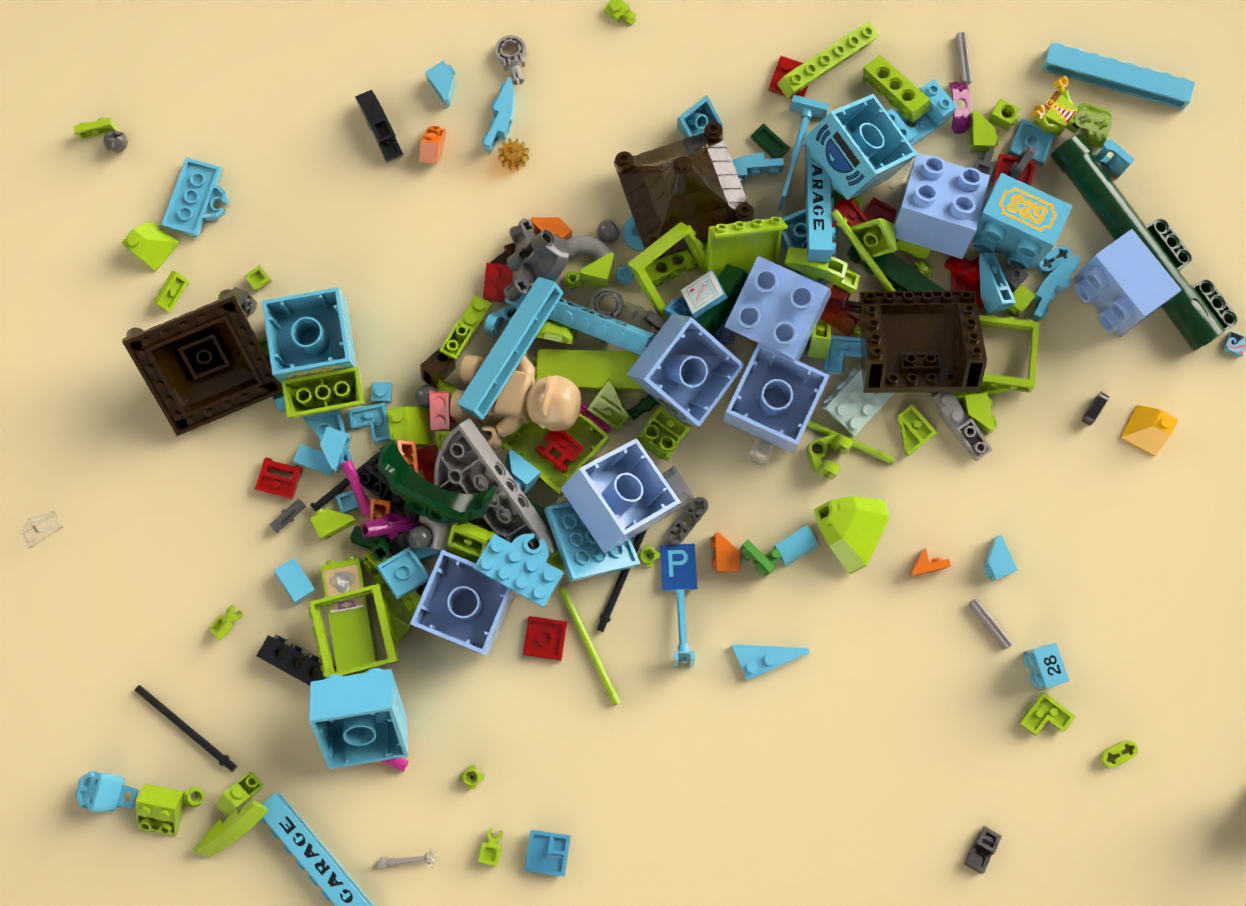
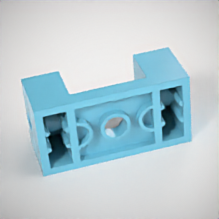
[887,79,957,146]

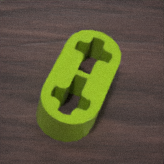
[1100,740,1138,767]

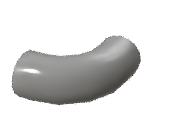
[567,235,612,261]
[419,515,451,552]

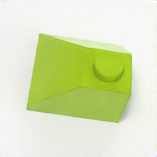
[121,221,180,271]

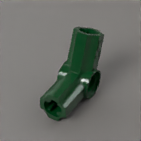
[350,526,390,561]

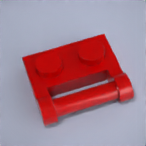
[255,457,303,500]

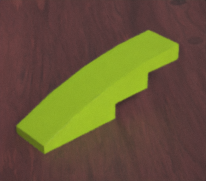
[193,799,268,858]

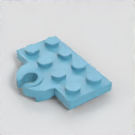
[161,157,229,237]
[474,534,564,608]

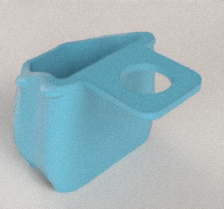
[75,771,138,812]

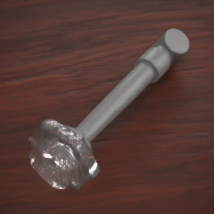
[378,847,437,869]

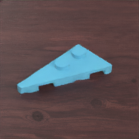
[303,410,354,464]
[731,644,810,680]

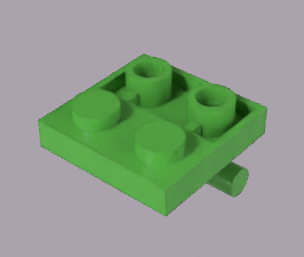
[740,539,781,576]

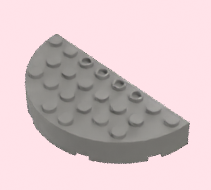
[434,418,558,556]

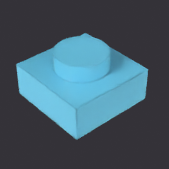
[371,382,392,403]

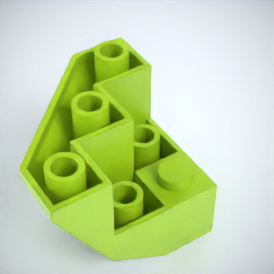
[813,496,890,574]

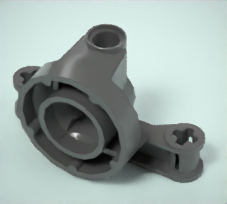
[504,218,570,302]

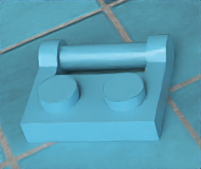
[1094,139,1135,178]

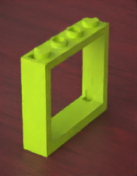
[627,222,707,321]
[979,314,1040,393]
[308,584,400,677]

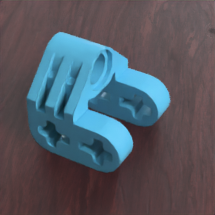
[484,305,518,338]

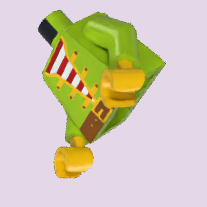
[1031,76,1080,136]

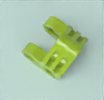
[1075,103,1112,149]
[806,434,853,480]

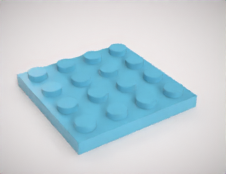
[544,502,640,582]

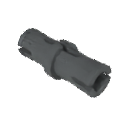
[269,498,306,533]

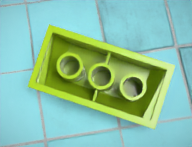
[281,366,365,419]

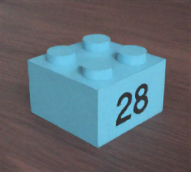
[1023,643,1069,690]

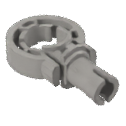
[495,35,527,85]
[591,288,624,343]

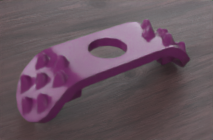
[949,81,971,134]

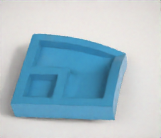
[524,830,571,877]

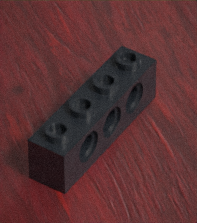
[256,634,336,686]

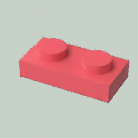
[429,391,451,430]

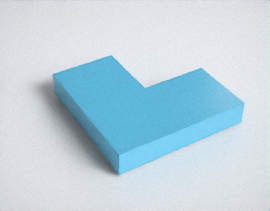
[823,335,861,375]
[348,402,390,444]

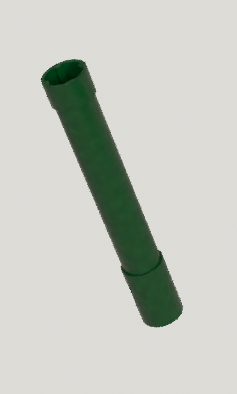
[1050,134,1238,351]

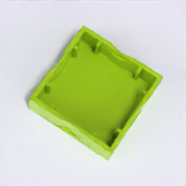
[501,413,610,497]

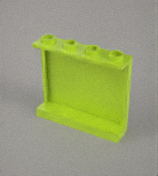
[705,217,788,278]

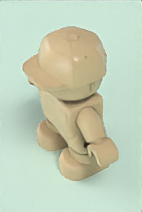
[450,352,581,451]

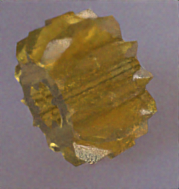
[498,138,529,171]

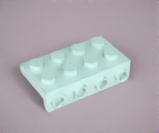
[821,360,895,437]

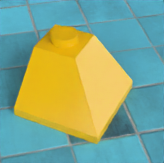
[1120,405,1179,456]

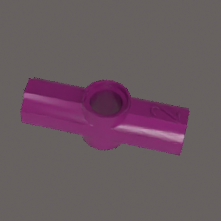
[361,513,421,539]

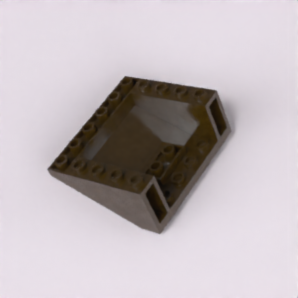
[859,290,987,393]

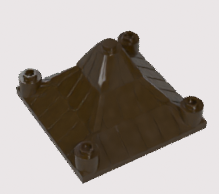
[614,122,755,260]
[122,289,283,436]

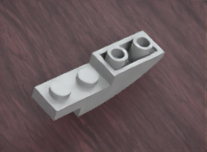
[931,392,992,461]

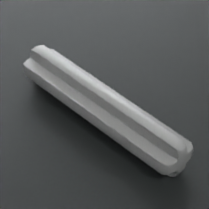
[956,32,972,85]
[968,599,1013,650]

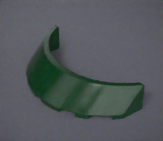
[378,440,498,525]

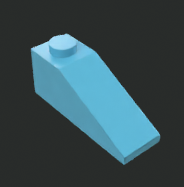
[979,252,1016,315]

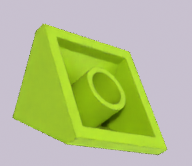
[850,218,897,261]
[579,252,615,289]

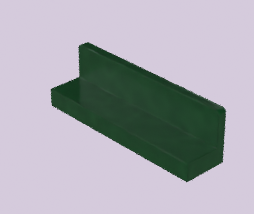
[691,264,749,337]

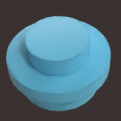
[615,266,634,284]

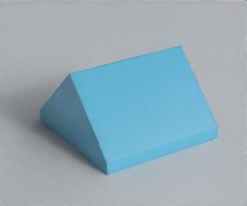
[677,95,723,138]

